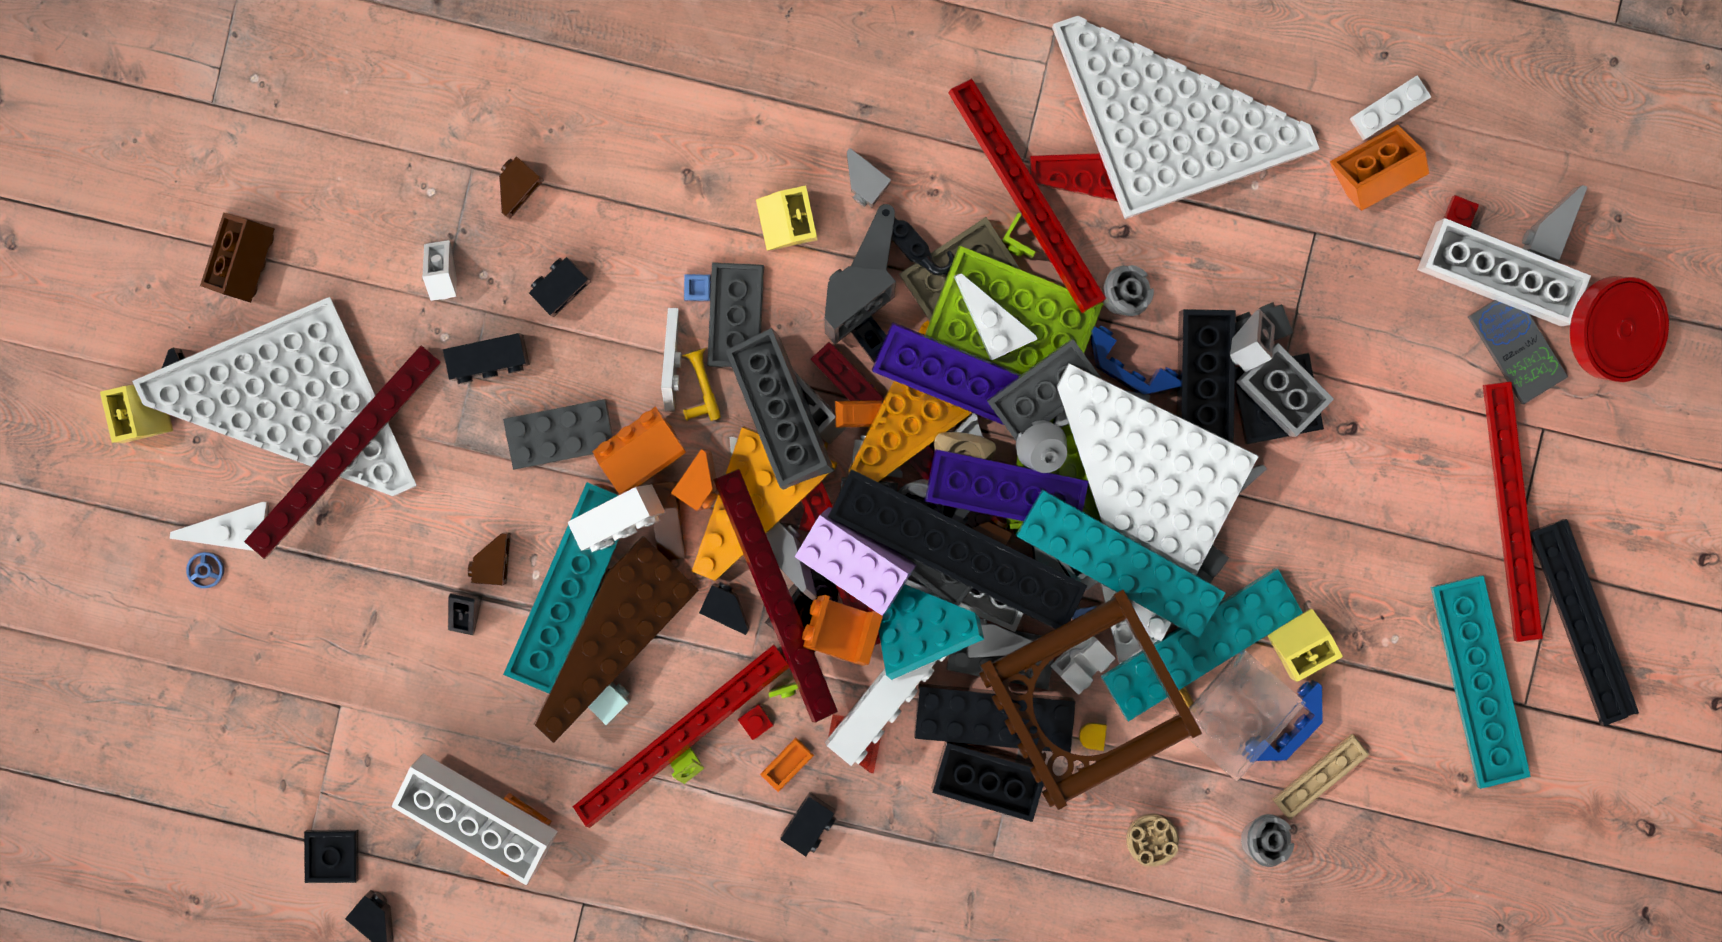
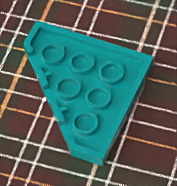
[875,584,984,680]

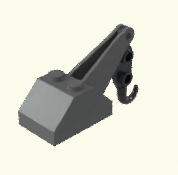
[824,204,955,344]

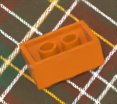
[1330,124,1430,211]
[592,406,687,495]
[671,449,718,511]

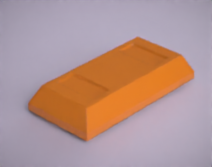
[835,400,882,428]
[760,737,814,792]

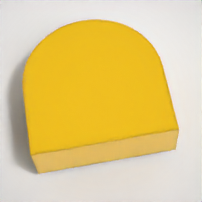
[1079,723,1107,751]

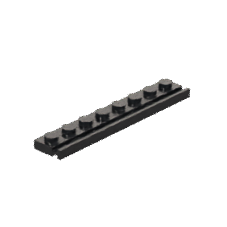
[1530,519,1639,726]

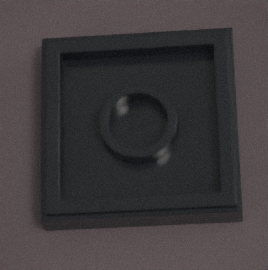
[304,830,358,883]

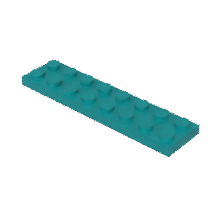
[503,482,619,694]
[1016,489,1226,638]
[1101,568,1303,722]
[1430,575,1531,789]

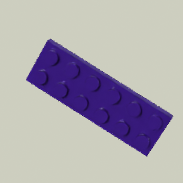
[872,322,1021,425]
[925,449,1088,521]

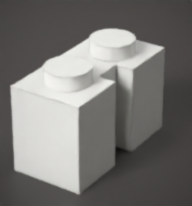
[1051,636,1115,695]

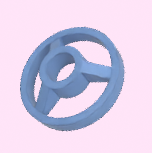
[186,552,224,588]

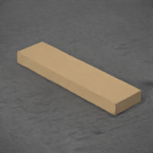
[1272,734,1370,820]

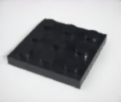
[1235,353,1324,444]

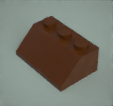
[200,212,275,303]

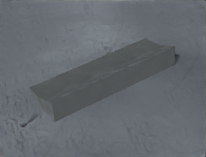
[726,328,835,490]

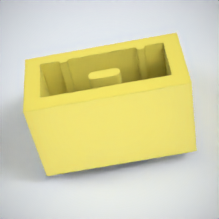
[756,186,817,251]
[100,385,173,443]
[1267,609,1343,682]

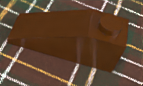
[648,481,685,560]

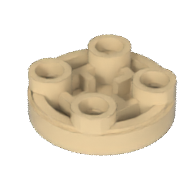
[1126,813,1179,866]

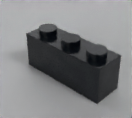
[443,333,530,384]

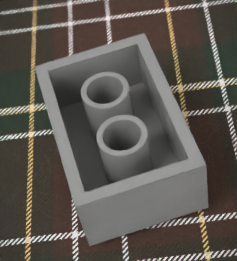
[1235,343,1334,437]

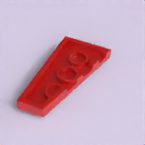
[1029,153,1118,202]

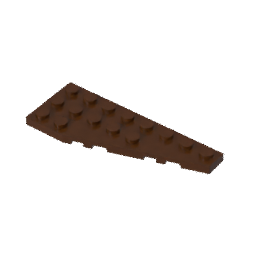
[533,536,699,743]

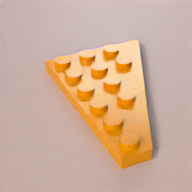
[848,320,973,482]
[692,426,838,581]

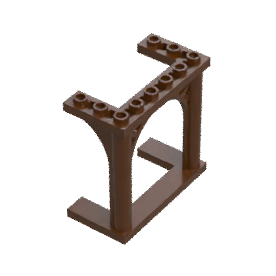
[979,590,1202,810]

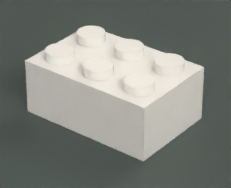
[568,484,665,552]

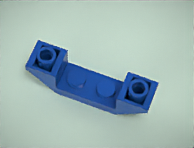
[1090,325,1181,395]
[1241,680,1323,761]

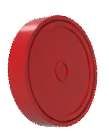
[1570,276,1669,382]

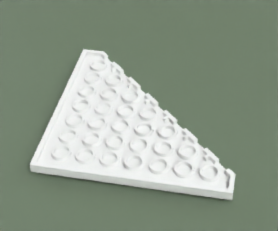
[1052,16,1320,219]
[132,297,417,496]
[1057,363,1259,641]

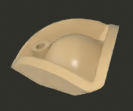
[934,432,996,460]

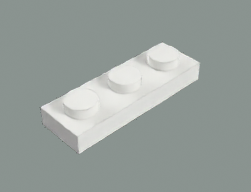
[1350,75,1431,140]

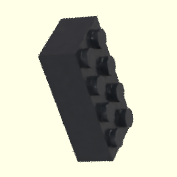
[931,742,1044,822]

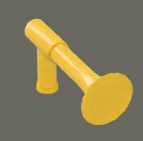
[681,347,721,421]

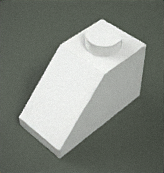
[422,240,457,301]

